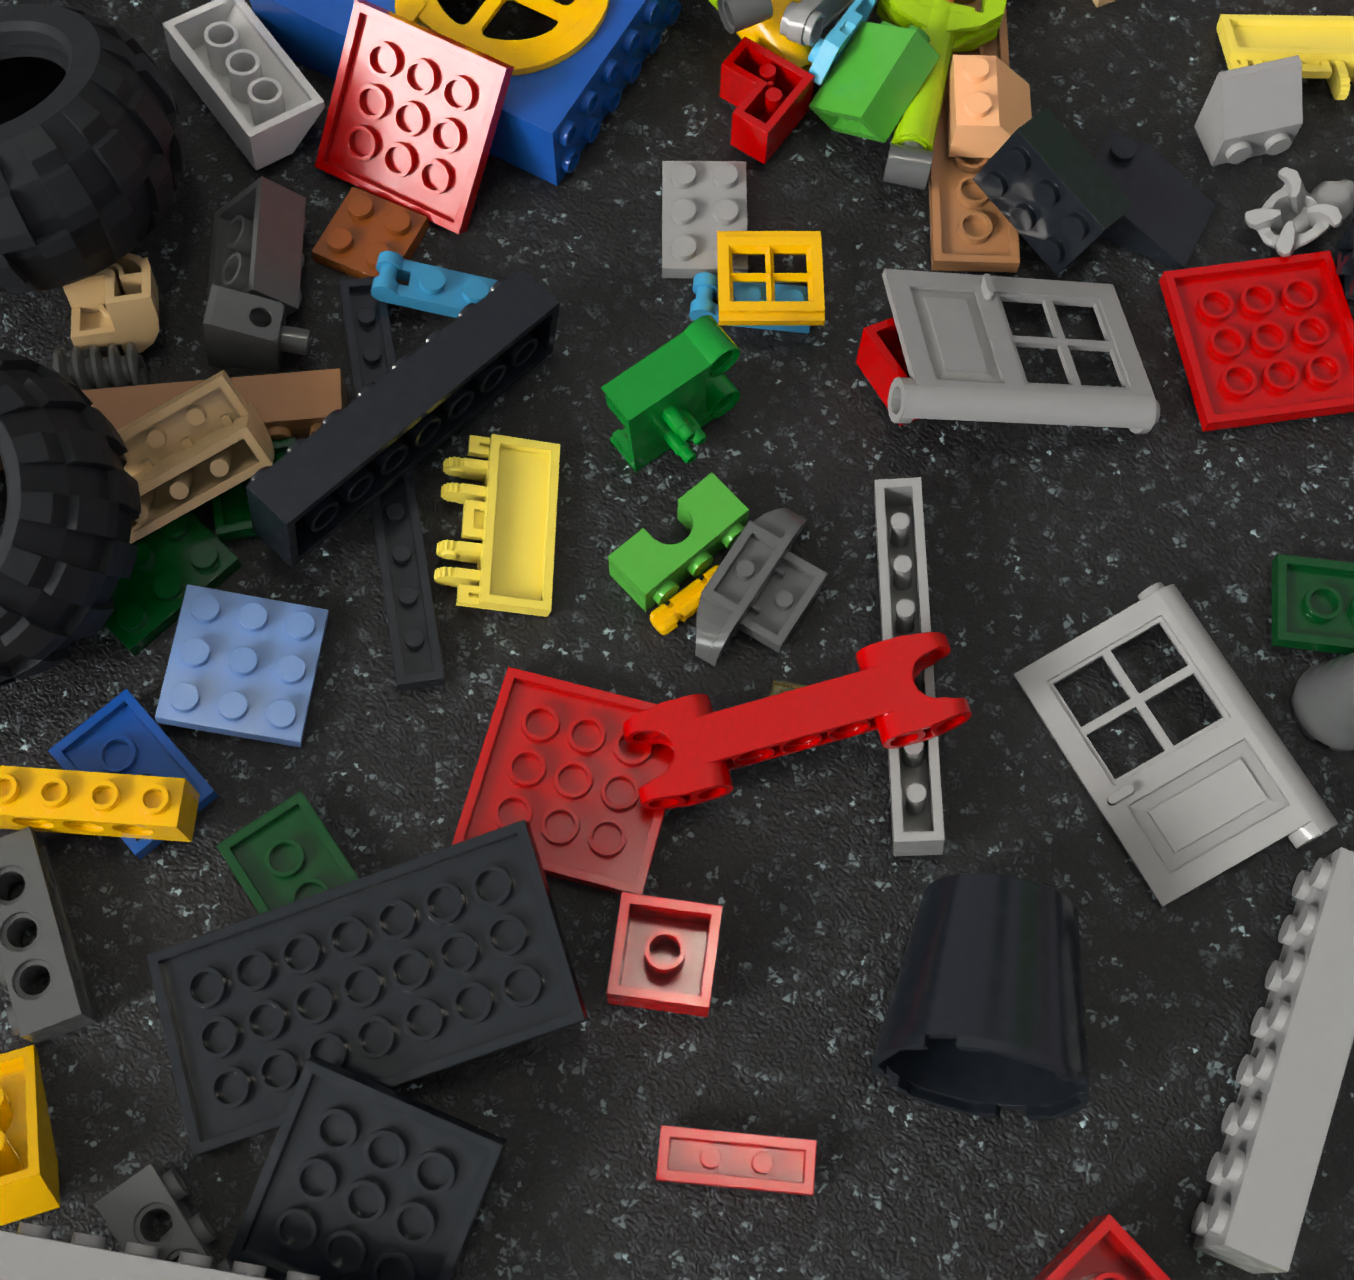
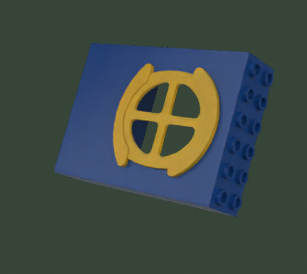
[249,0,682,186]

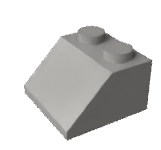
[1194,55,1303,166]

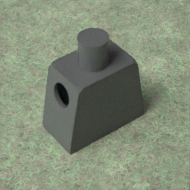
[203,284,311,372]

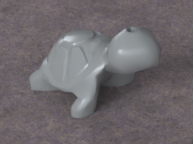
[1245,167,1354,257]

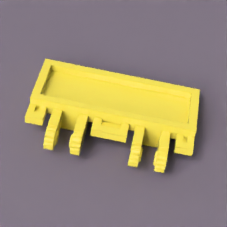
[1216,14,1354,100]
[434,434,560,617]

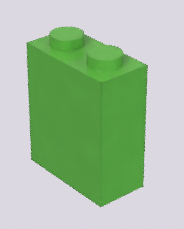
[809,21,940,143]

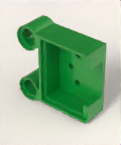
[601,315,741,472]

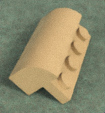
[116,370,275,544]

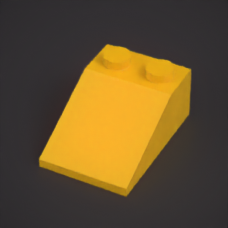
[0,1045,60,1226]

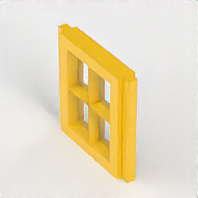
[717,231,825,326]

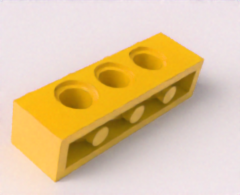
[0,765,200,842]

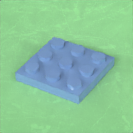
[155,584,329,748]

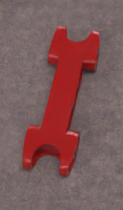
[622,632,972,810]

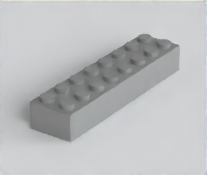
[1191,847,1354,1274]

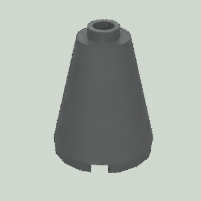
[1290,652,1354,752]

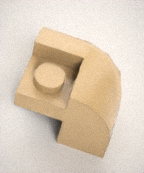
[63,253,159,354]

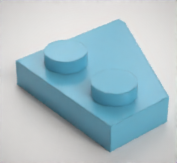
[808,0,878,85]

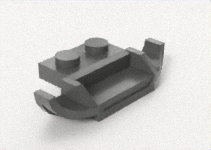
[695,508,828,667]

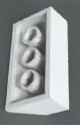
[162,0,325,171]

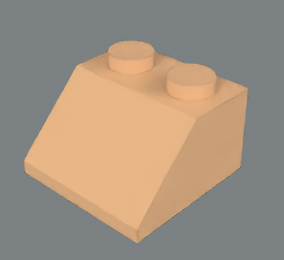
[945,55,1032,158]

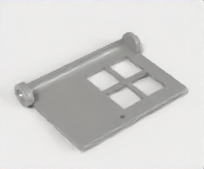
[882,268,1160,434]
[1014,582,1339,907]

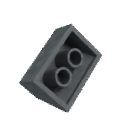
[206,176,307,317]

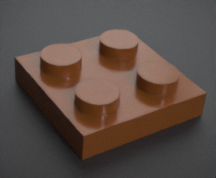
[311,187,430,281]

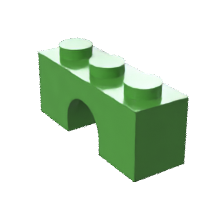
[608,472,749,612]

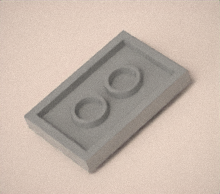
[662,161,748,278]

